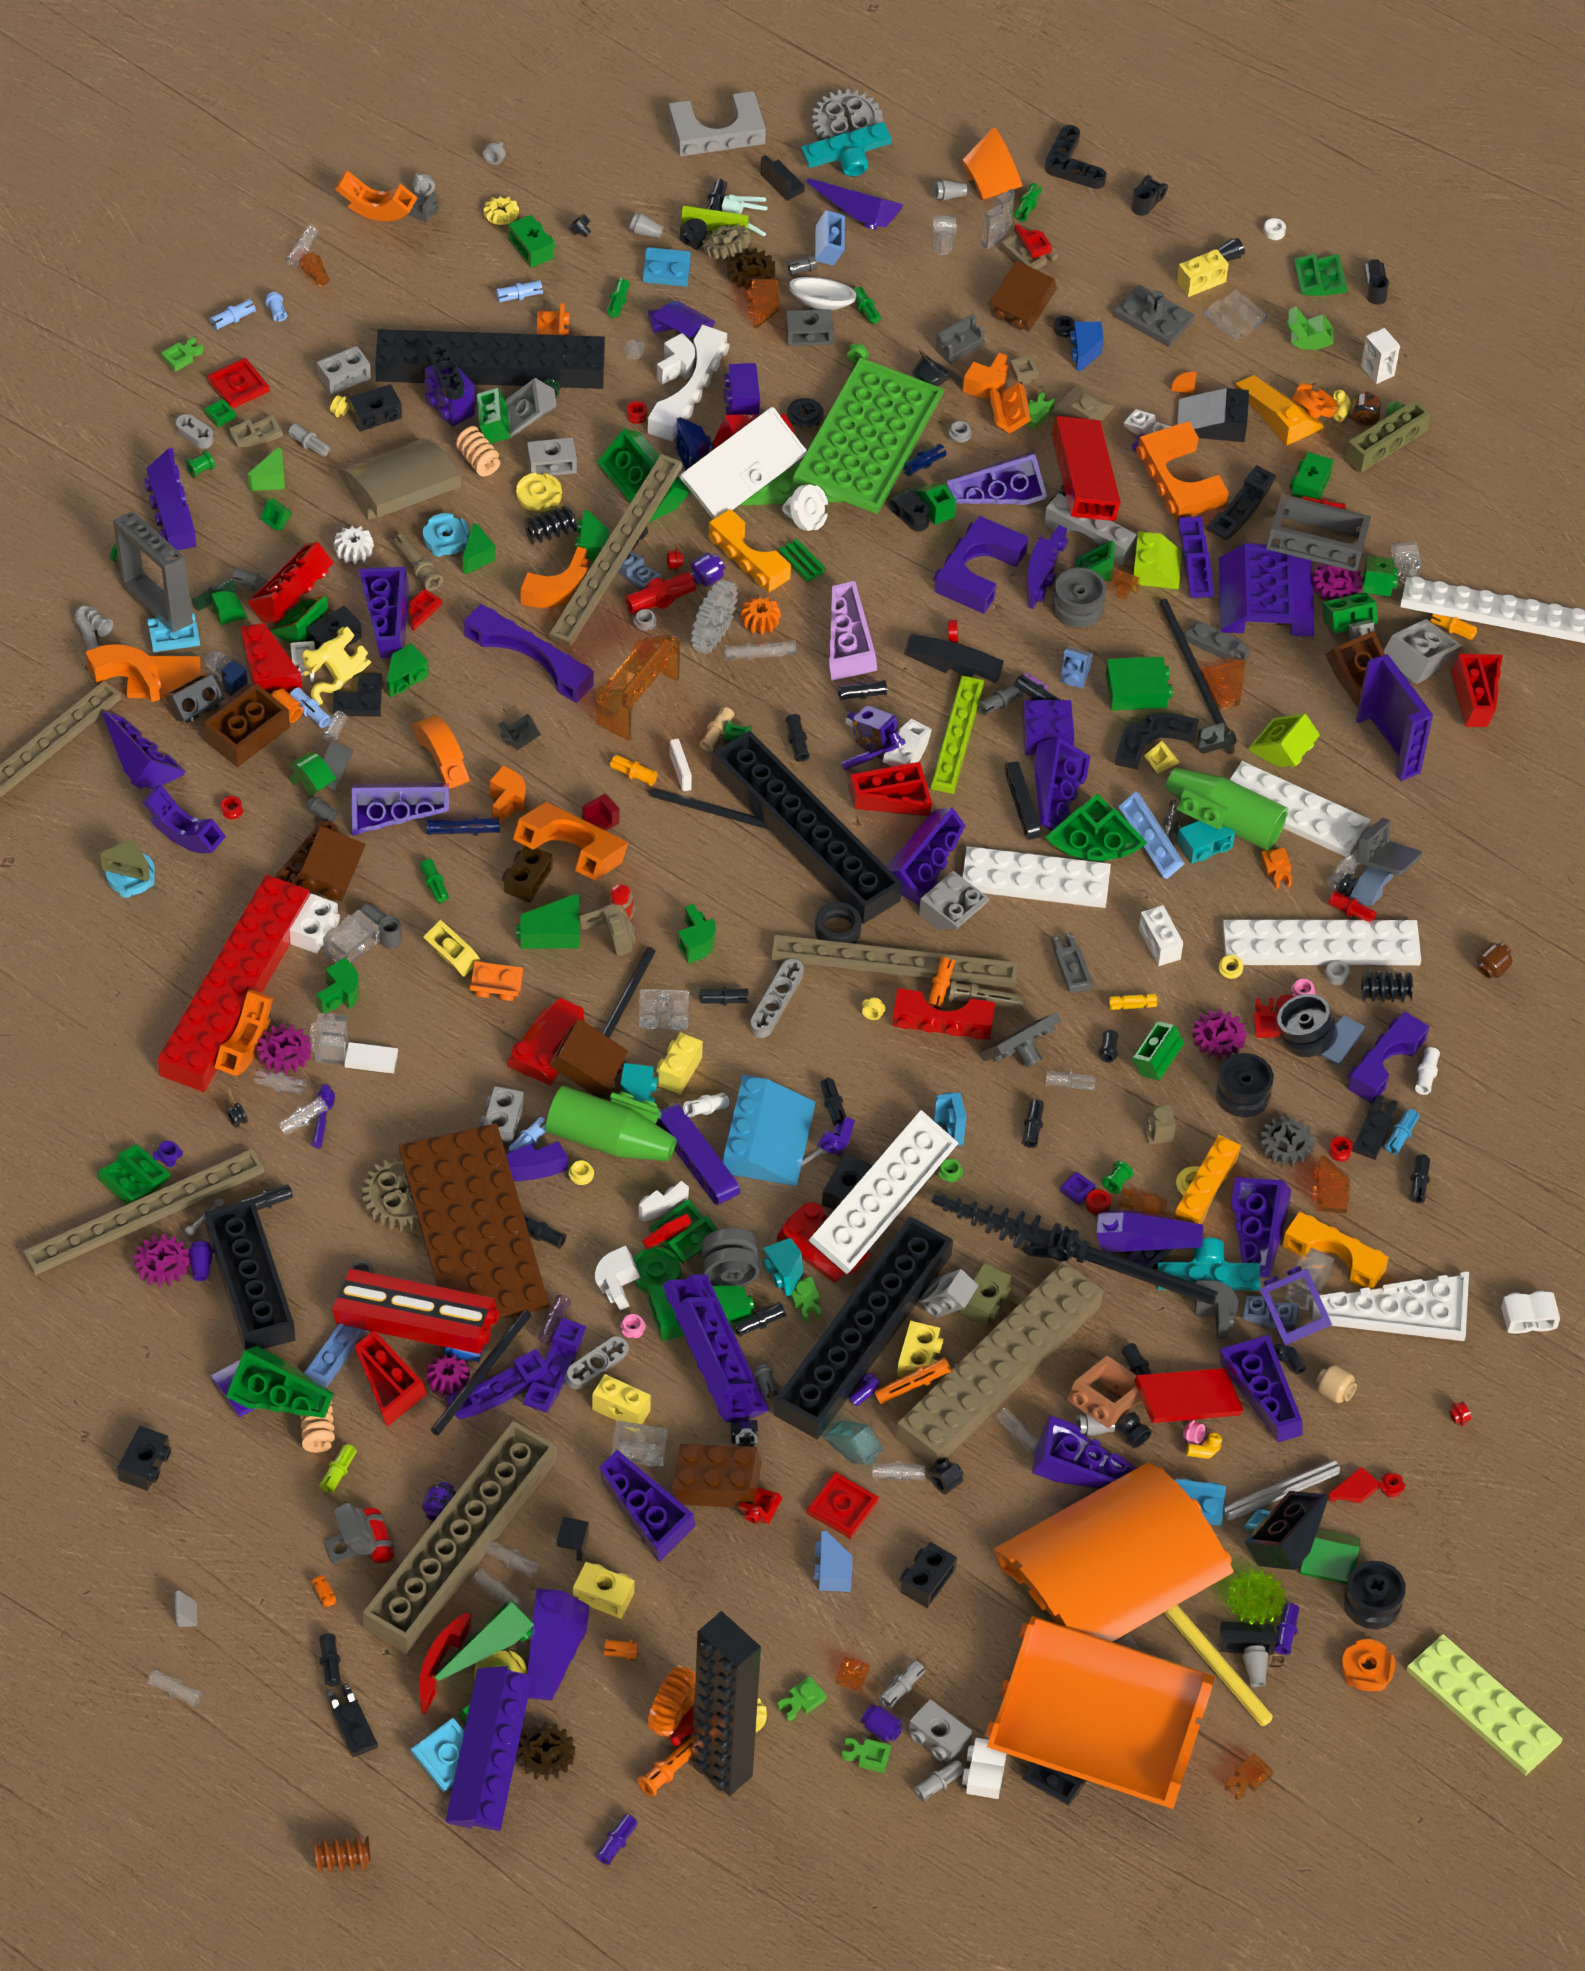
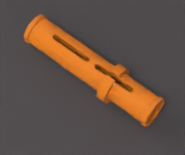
[874,1357,951,1405]

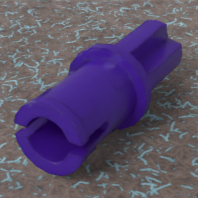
[1275,1603,1300,1655]
[595,1814,637,1865]

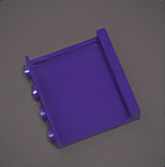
[1356,654,1433,782]

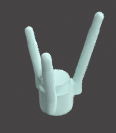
[722,194,768,236]

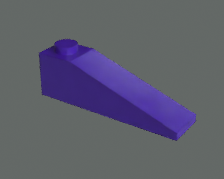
[807,178,903,230]
[103,711,186,789]
[1231,1177,1291,1278]
[1097,1210,1204,1252]
[528,1588,590,1700]

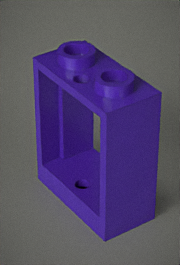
[1260,1266,1332,1345]

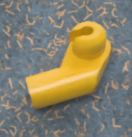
[1186,1433,1222,1459]

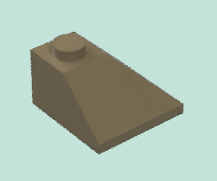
[1051,384,1114,421]

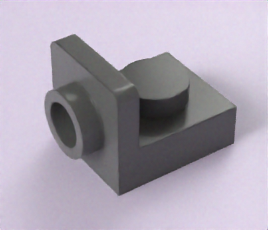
[407,192,439,223]

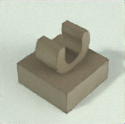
[1010,356,1039,385]

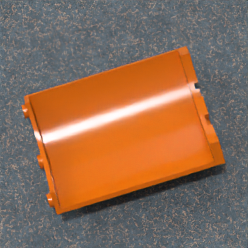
[993,1462,1234,1642]
[985,1616,1216,1809]

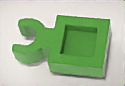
[161,337,204,372]
[1026,392,1055,430]
[790,1277,821,1323]
[777,1676,827,1721]
[841,1738,892,1774]

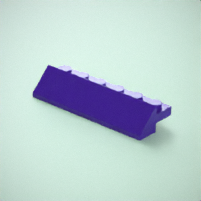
[662,1274,769,1423]
[445,1666,533,1832]

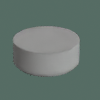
[1325,960,1350,985]

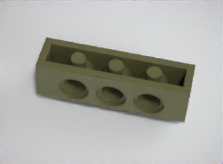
[1346,399,1431,473]

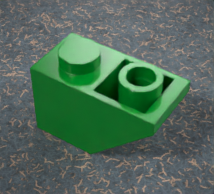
[913,483,956,525]
[575,510,609,562]
[387,643,429,698]

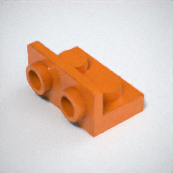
[537,303,569,335]
[989,382,1031,434]
[469,961,524,1001]

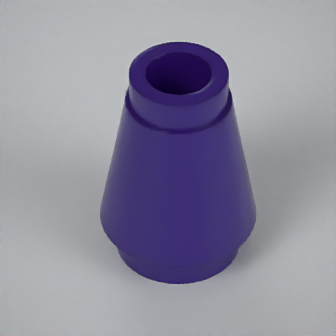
[188,1241,214,1281]

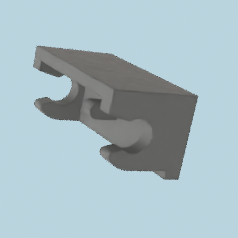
[936,314,985,364]

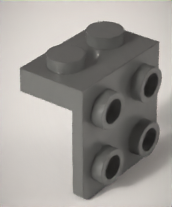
[1357,818,1422,875]

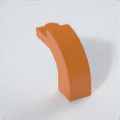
[335,170,418,222]
[521,547,589,608]
[85,644,162,703]
[411,715,470,789]
[214,990,273,1076]

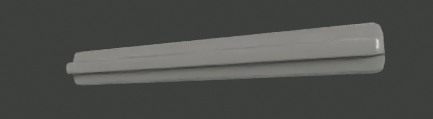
[1223,1460,1340,1520]

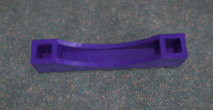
[464,604,594,703]

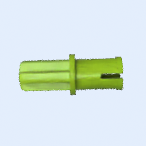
[319,1444,357,1494]

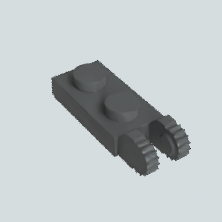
[1051,933,1093,994]

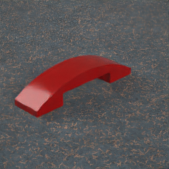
[419,1613,471,1714]

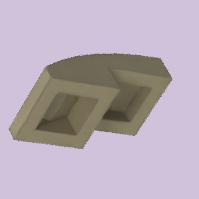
[230,415,283,448]

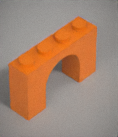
[1136,421,1229,522]
[513,802,629,881]

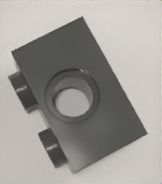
[785,309,834,346]

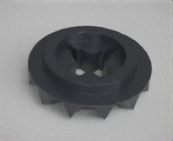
[787,398,824,429]

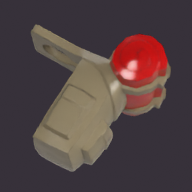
[579,884,636,957]

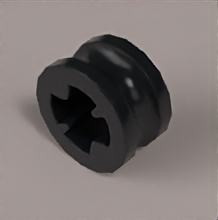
[1054,316,1075,337]
[1338,873,1359,898]
[226,1103,248,1128]

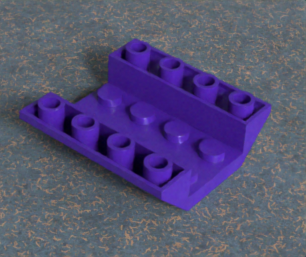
[1219,543,1314,637]

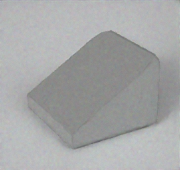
[175,1591,198,1627]

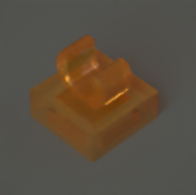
[1114,570,1140,600]
[836,1657,870,1692]

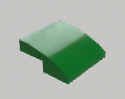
[1294,253,1348,296]
[97,1144,171,1205]
[648,1199,718,1264]

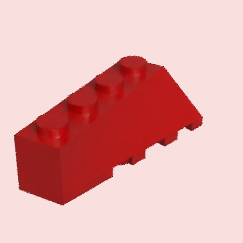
[247,541,334,624]

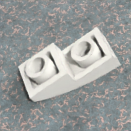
[1124,409,1172,436]
[639,1181,689,1222]

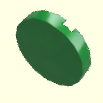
[633,1247,681,1293]

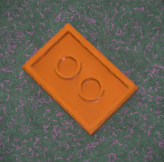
[127,656,201,698]

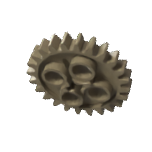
[362,1157,420,1231]

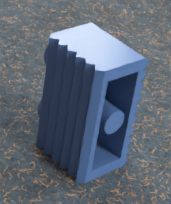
[815,211,846,266]

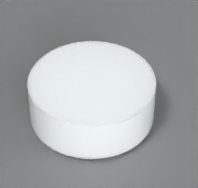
[1263,218,1286,240]

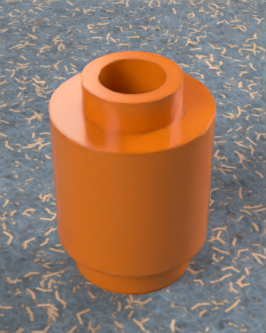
[270,689,303,723]

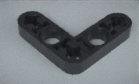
[1045,125,1107,189]

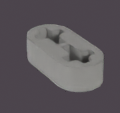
[176,414,214,449]

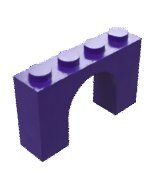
[933,516,1029,614]

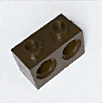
[502,846,553,903]

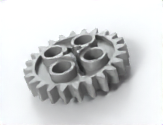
[812,89,883,140]
[691,579,738,654]

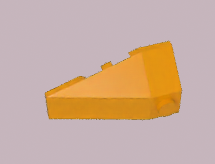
[1235,375,1324,446]

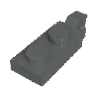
[1185,620,1250,663]

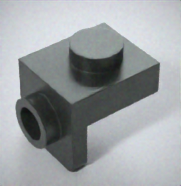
[499,714,541,750]
[1198,723,1237,755]

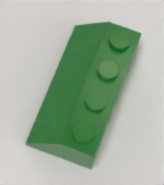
[597,428,690,523]

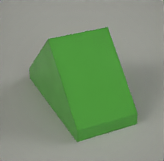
[248,447,285,491]

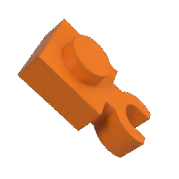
[1261,848,1292,889]

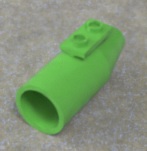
[1165,768,1289,851]
[546,1085,677,1162]

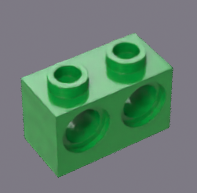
[477,388,511,444]
[1322,593,1378,634]

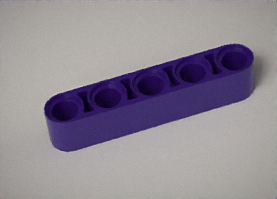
[656,1103,740,1205]

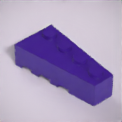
[599,1450,695,1562]

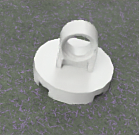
[782,484,828,531]

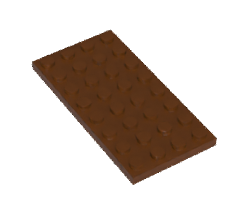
[398,1123,549,1320]

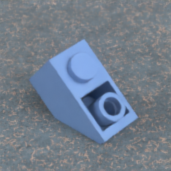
[1061,647,1093,688]
[814,1531,852,1592]

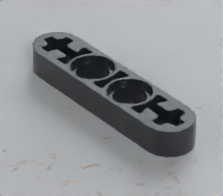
[1005,761,1040,840]

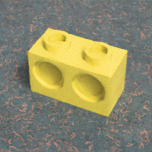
[1176,249,1229,297]
[897,1321,944,1380]

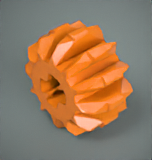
[741,595,781,635]

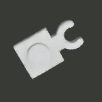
[291,641,315,682]

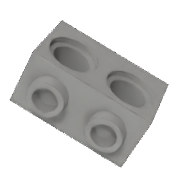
[317,346,371,395]
[480,1086,524,1146]
[919,1269,979,1318]

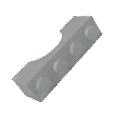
[1044,493,1137,567]

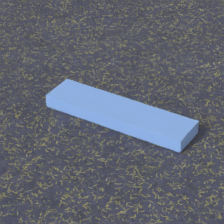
[1118,791,1185,879]

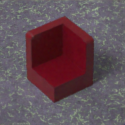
[582,793,620,831]

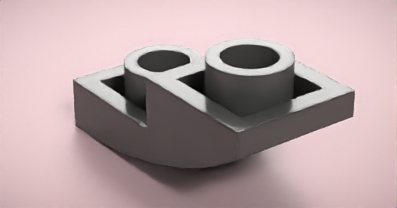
[323,741,354,792]

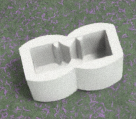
[1501,1290,1560,1334]
[962,1738,1007,1799]

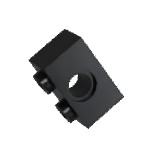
[348,384,402,432]
[822,1153,872,1210]
[117,1425,171,1491]

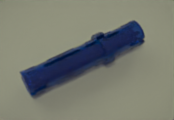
[427,816,500,836]

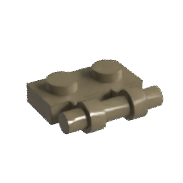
[1001,228,1058,270]

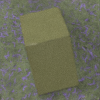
[100,839,150,882]

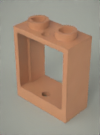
[1067,1356,1142,1429]

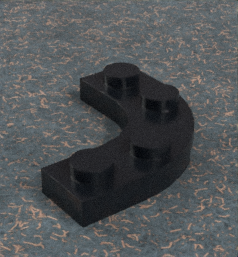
[1115,713,1199,770]

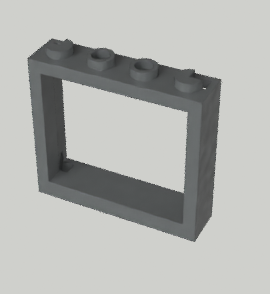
[1266,494,1371,572]
[113,511,193,633]

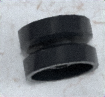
[1277,994,1338,1057]
[1216,1053,1274,1118]
[1344,1560,1406,1629]

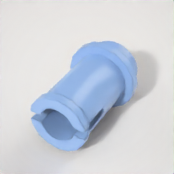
[265,292,287,322]

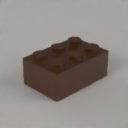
[203,683,290,768]
[672,1444,762,1508]

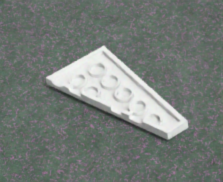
[1312,1271,1469,1341]

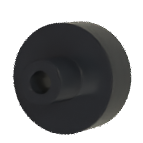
[568,214,591,237]

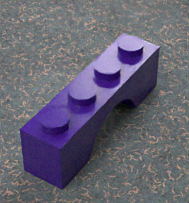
[1348,1011,1430,1104]

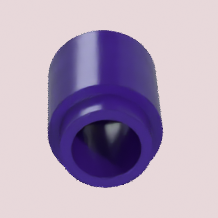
[861,1704,902,1743]

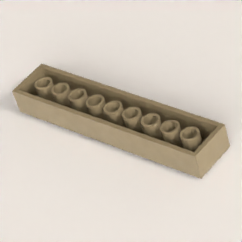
[896,1261,1103,1466]
[363,1421,557,1655]

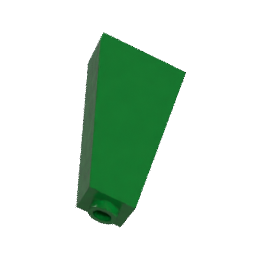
[648,1285,754,1341]

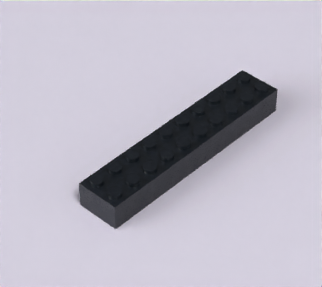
[375,329,605,389]
[711,731,903,924]
[774,1216,953,1440]
[692,1611,761,1796]

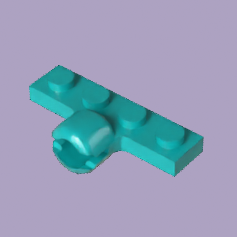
[801,122,892,177]
[1158,1237,1260,1291]

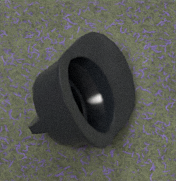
[912,350,963,386]

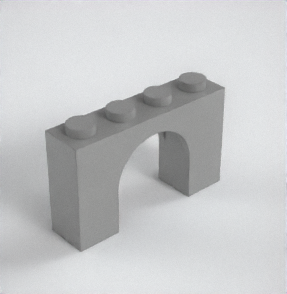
[668,91,766,156]

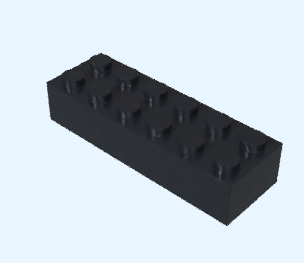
[204,1200,295,1350]

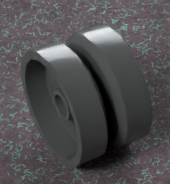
[1053,567,1106,628]
[702,1228,760,1286]

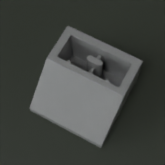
[919,871,989,930]

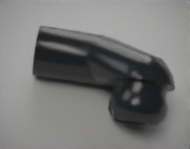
[1273,1344,1306,1374]

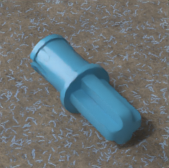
[1384,1109,1419,1155]

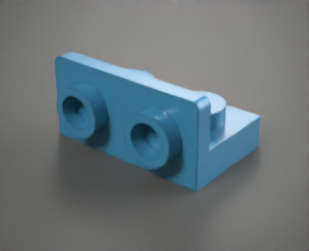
[643,247,691,287]
[933,1092,967,1146]
[1175,1479,1226,1526]

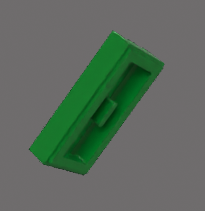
[778,538,825,583]

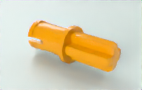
[1431,614,1477,640]
[610,755,658,786]

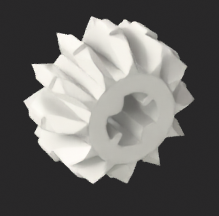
[334,525,374,565]

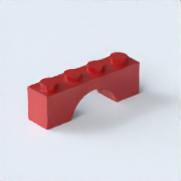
[892,988,995,1040]

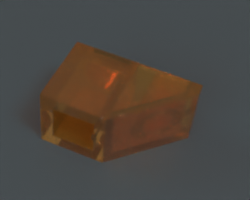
[747,279,780,328]
[1312,1155,1350,1214]

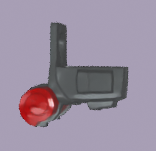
[325,1503,394,1564]

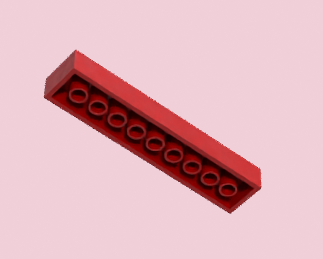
[157,875,311,1092]

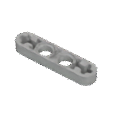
[750,959,804,1038]

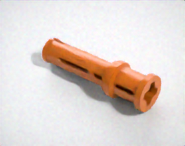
[637,1735,693,1797]

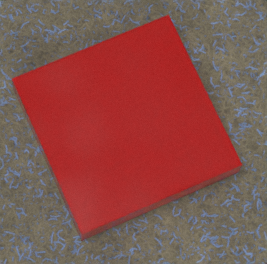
[206,357,270,409]
[806,1472,879,1539]

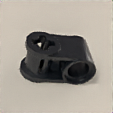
[1131,175,1168,216]
[889,488,929,531]

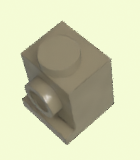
[1144,1105,1176,1145]

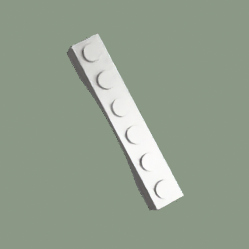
[648,325,729,442]

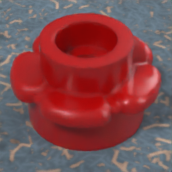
[667,548,683,571]
[1449,1401,1471,1426]
[1379,1473,1405,1497]

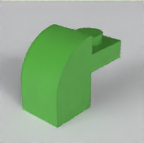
[1287,306,1334,350]

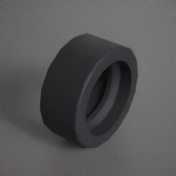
[815,901,862,944]

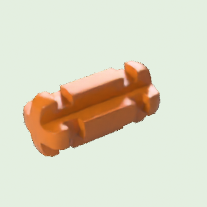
[312,1575,336,1608]

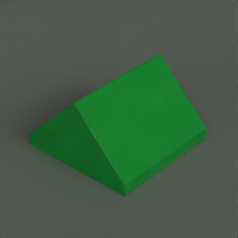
[270,596,328,645]
[1300,1529,1361,1584]

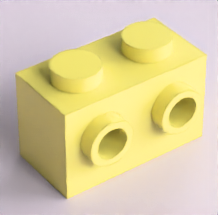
[656,1032,703,1095]

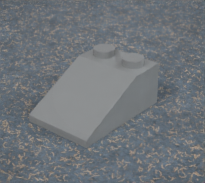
[1384,619,1462,684]

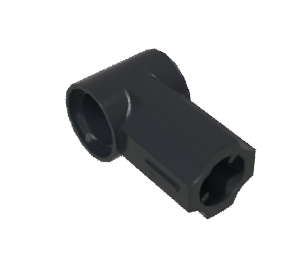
[1364,259,1389,305]
[731,1420,758,1447]

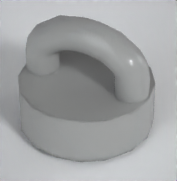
[483,141,506,165]
[412,173,435,196]

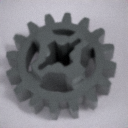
[1260,1116,1315,1167]

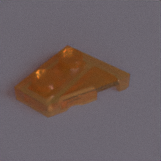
[1201,659,1245,710]

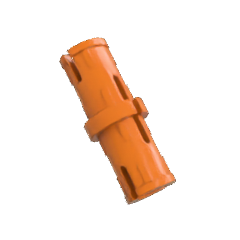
[927,957,956,1008]

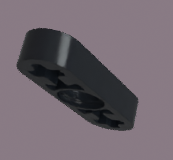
[429,344,464,400]

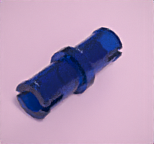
[903,444,946,476]

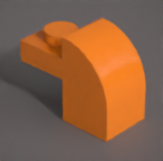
[963,352,1009,398]
[490,765,526,824]

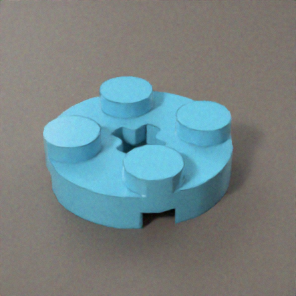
[423,513,469,557]
[106,853,155,898]

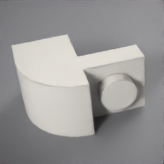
[657,333,695,385]
[882,719,932,767]
[595,1246,641,1310]

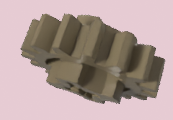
[702,224,751,259]

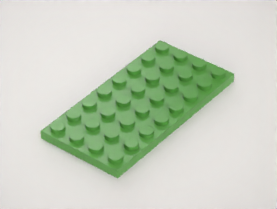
[792,358,944,514]

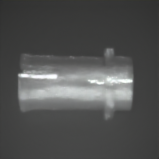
[323,711,348,742]

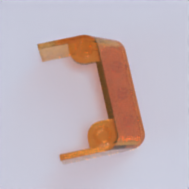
[595,634,680,741]

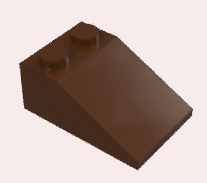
[1325,631,1385,708]

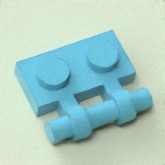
[147,612,200,652]

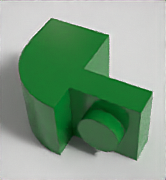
[288,751,337,796]
[677,904,716,964]
[316,957,359,1014]

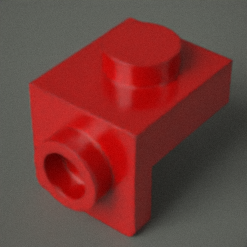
[738,1488,782,1525]

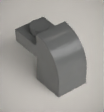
[1194,1281,1238,1338]

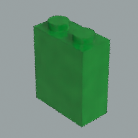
[1105,656,1173,711]

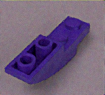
[1026,525,1068,609]

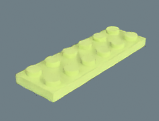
[1406,1634,1562,1776]

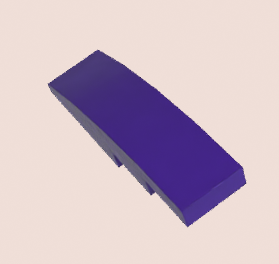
[1178,517,1214,599]

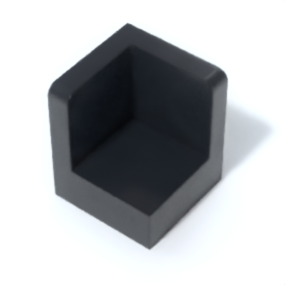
[556,1517,589,1561]

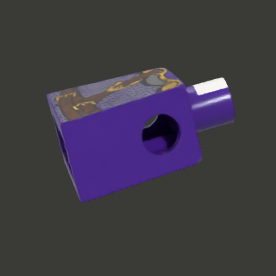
[845,706,898,761]

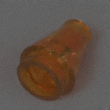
[300,252,330,286]

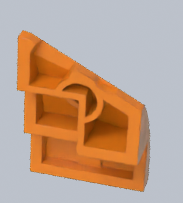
[961,127,1022,200]

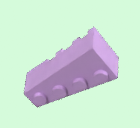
[829,581,878,681]

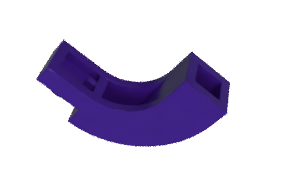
[142,785,226,854]

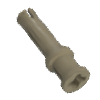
[393,533,443,591]
[948,980,1024,1010]

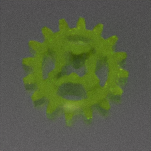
[1228,1569,1286,1625]

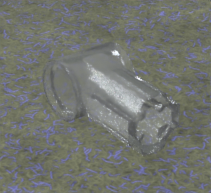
[933,215,956,255]

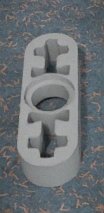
[564,1336,629,1389]

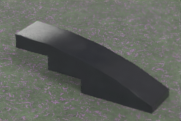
[904,634,1004,683]

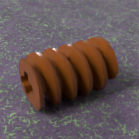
[314,1835,370,1873]

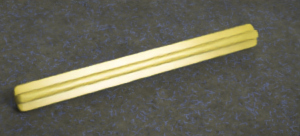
[1164,1605,1273,1726]

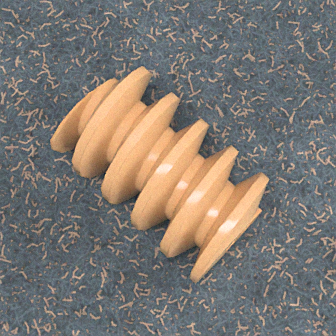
[456,426,501,477]
[300,1402,335,1453]

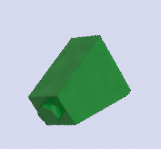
[516,894,580,949]

